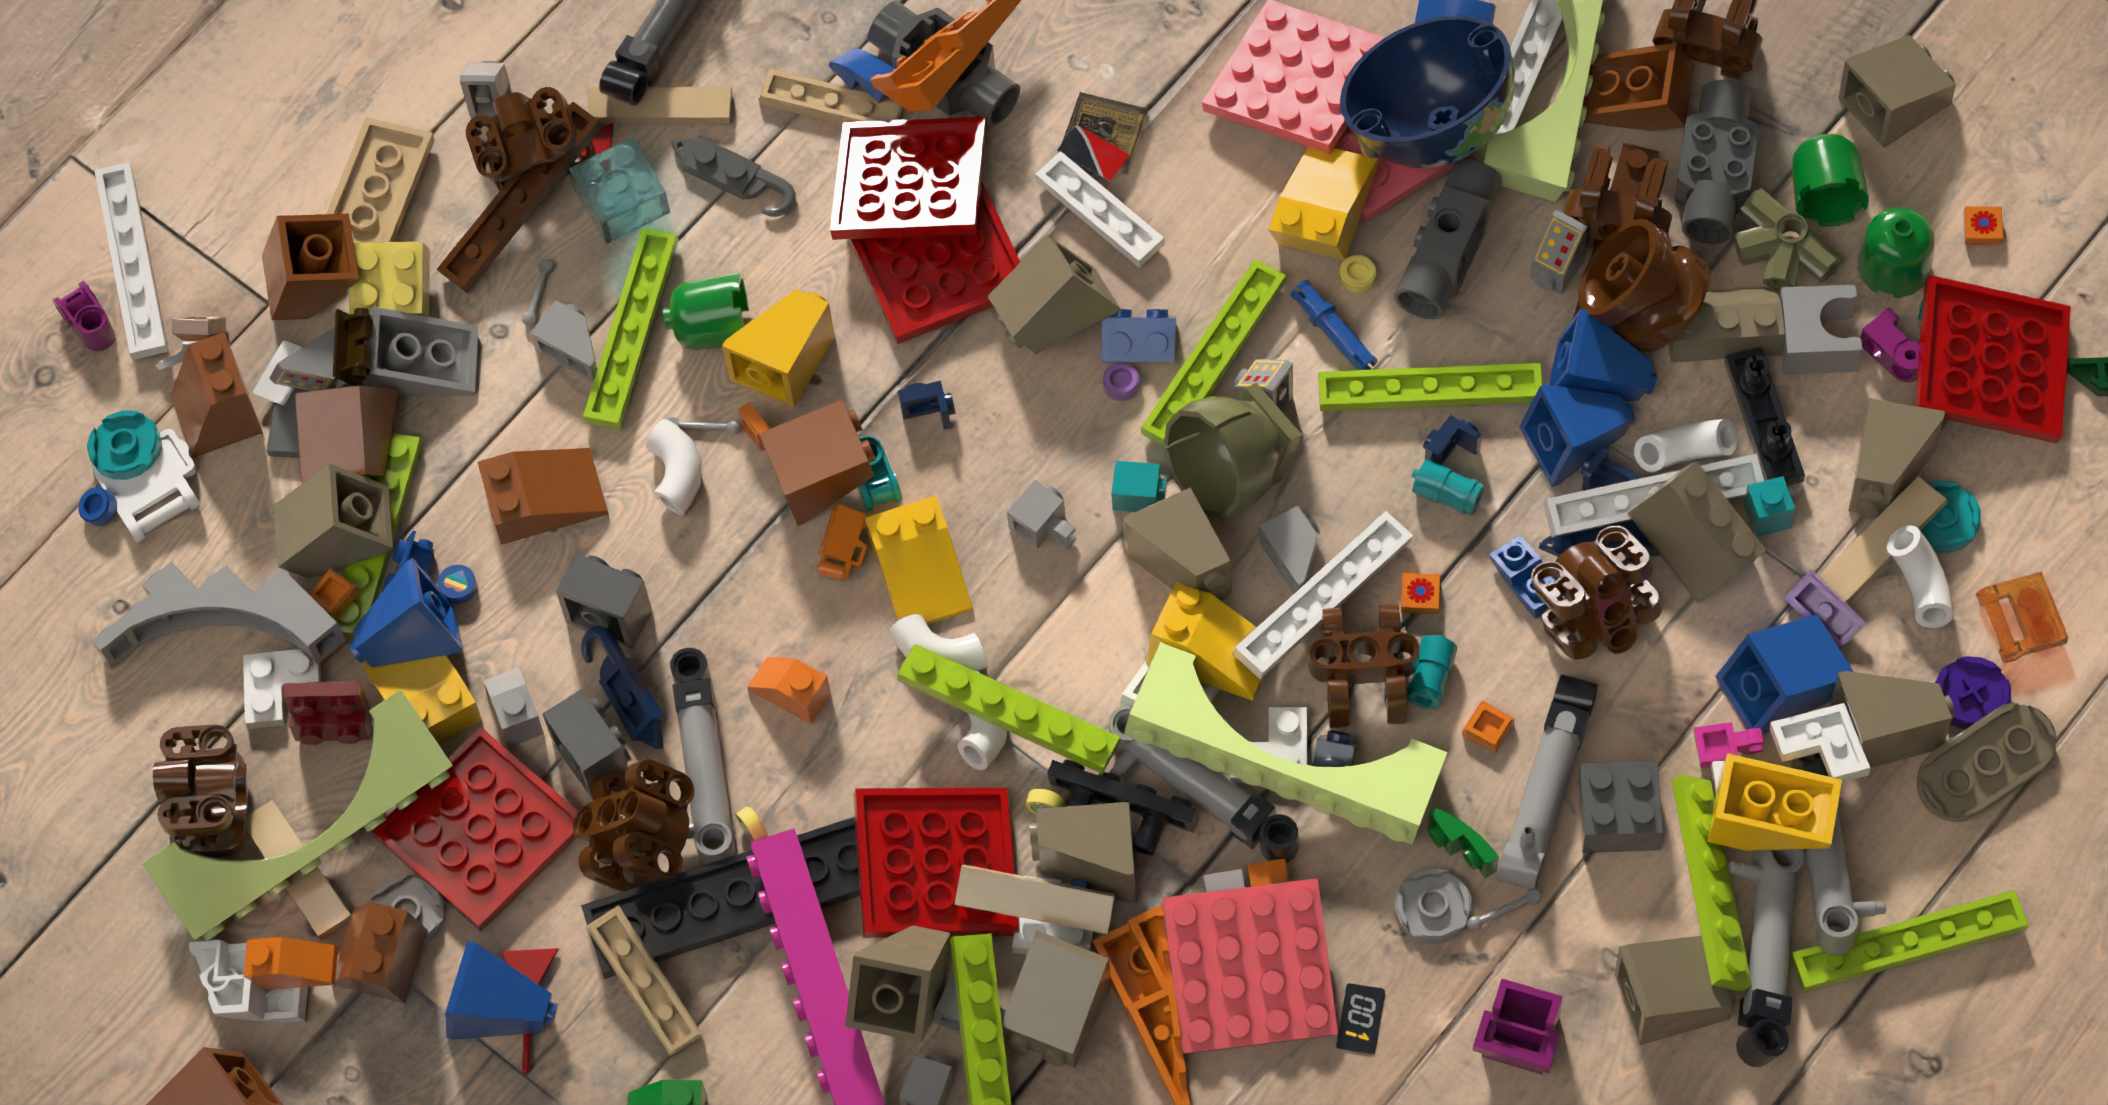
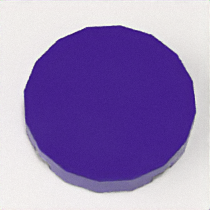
[1935,656,2011,730]

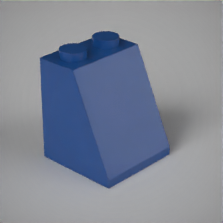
[1715,615,1854,735]

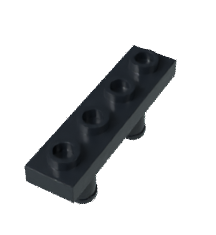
[1724,347,1805,486]
[1047,759,1199,856]

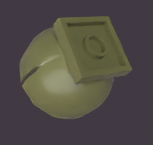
[1164,383,1302,518]

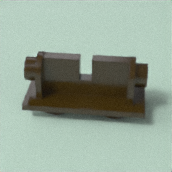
[332,308,373,386]

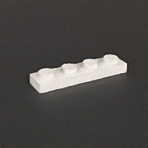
[1035,151,1165,268]

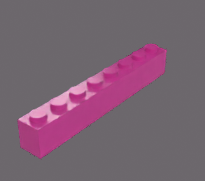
[746,828,885,1105]

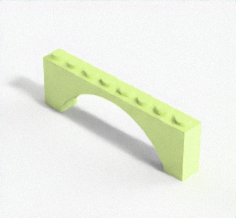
[1477,0,1606,202]
[1124,642,1447,845]
[142,689,453,941]

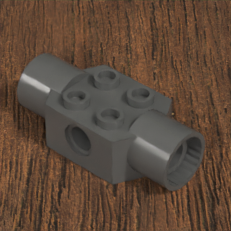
[868,1,1020,127]
[1675,80,1759,244]
[1394,158,1501,319]

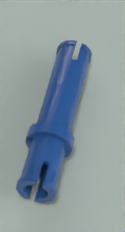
[1291,280,1377,370]

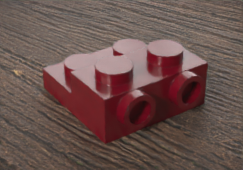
[283,681,372,745]

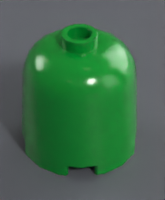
[1792,134,1869,227]
[1857,207,1935,298]
[663,273,749,350]

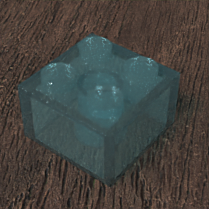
[569,137,671,244]

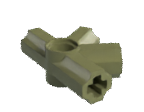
[1733,188,1843,291]

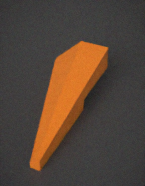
[870,0,1022,113]
[1091,905,1191,1105]

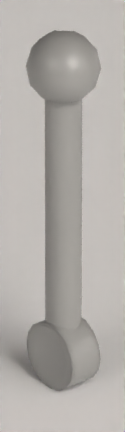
[522,260,554,326]
[668,417,742,434]
[1467,889,1541,931]

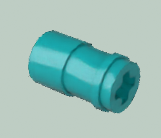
[1411,459,1485,516]
[1407,635,1458,709]

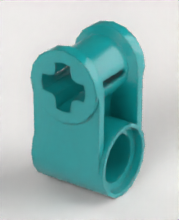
[858,436,903,512]

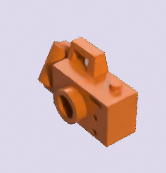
[817,504,867,581]

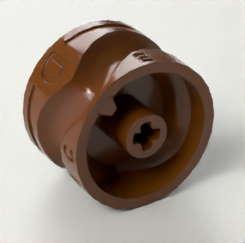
[1578,218,1710,352]

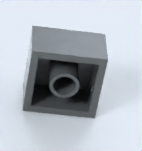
[556,553,652,649]
[543,689,632,801]
[1578,761,1663,853]

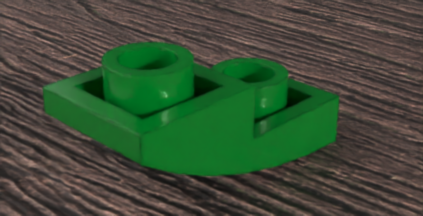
[1427,808,1499,878]

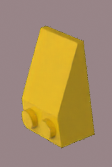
[1268,147,1379,261]
[865,495,973,625]
[1146,582,1264,701]
[362,655,482,744]
[1707,753,1842,851]

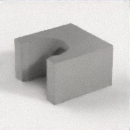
[1779,285,1862,374]

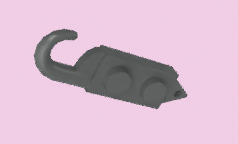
[671,136,796,217]

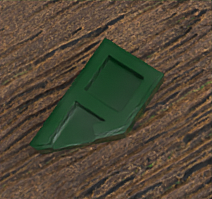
[2067,357,2108,397]

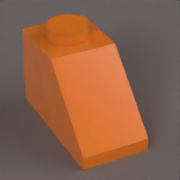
[747,657,831,724]
[243,937,338,990]

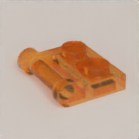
[1976,571,2069,663]

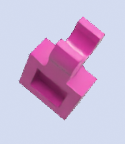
[1694,722,1764,768]

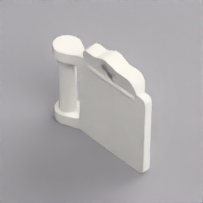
[91,429,201,544]

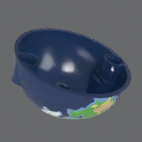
[1340,15,1515,168]

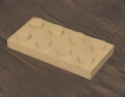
[326,117,435,243]

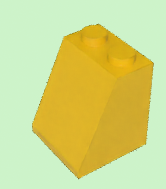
[722,289,835,408]

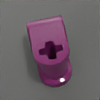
[52,280,115,351]

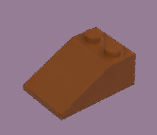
[1582,43,1695,131]
[477,448,609,545]

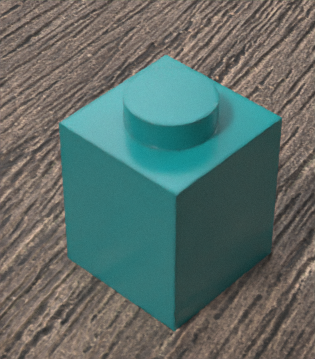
[1111,460,1167,512]
[1744,476,1795,537]

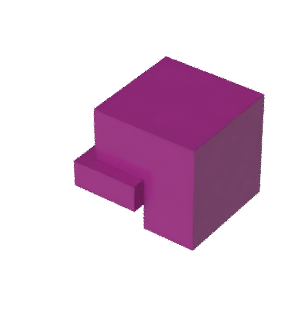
[1473,978,1563,1075]

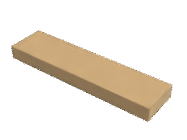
[758,68,905,125]
[587,87,732,124]
[1820,476,1947,604]
[245,800,351,941]
[955,864,1115,934]
[586,905,703,1058]

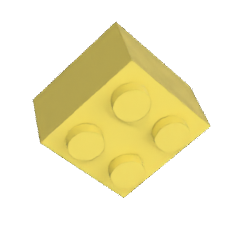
[349,241,430,317]

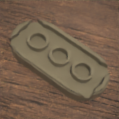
[1917,703,2057,822]

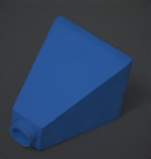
[1548,308,1657,401]
[1519,385,1635,487]
[350,558,462,668]
[445,941,558,1040]

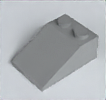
[362,307,478,396]

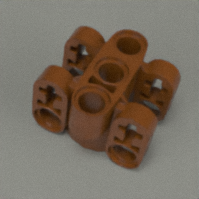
[1652,0,1763,80]
[465,87,596,191]
[1563,144,1672,249]
[1531,526,1662,660]
[1309,604,1420,728]
[153,724,248,858]
[573,759,694,892]

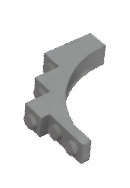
[92,562,346,668]

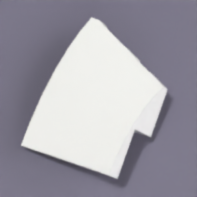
[189,940,308,1022]

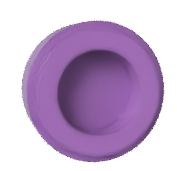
[1103,363,1140,401]

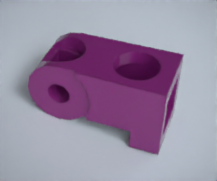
[1860,307,1919,383]

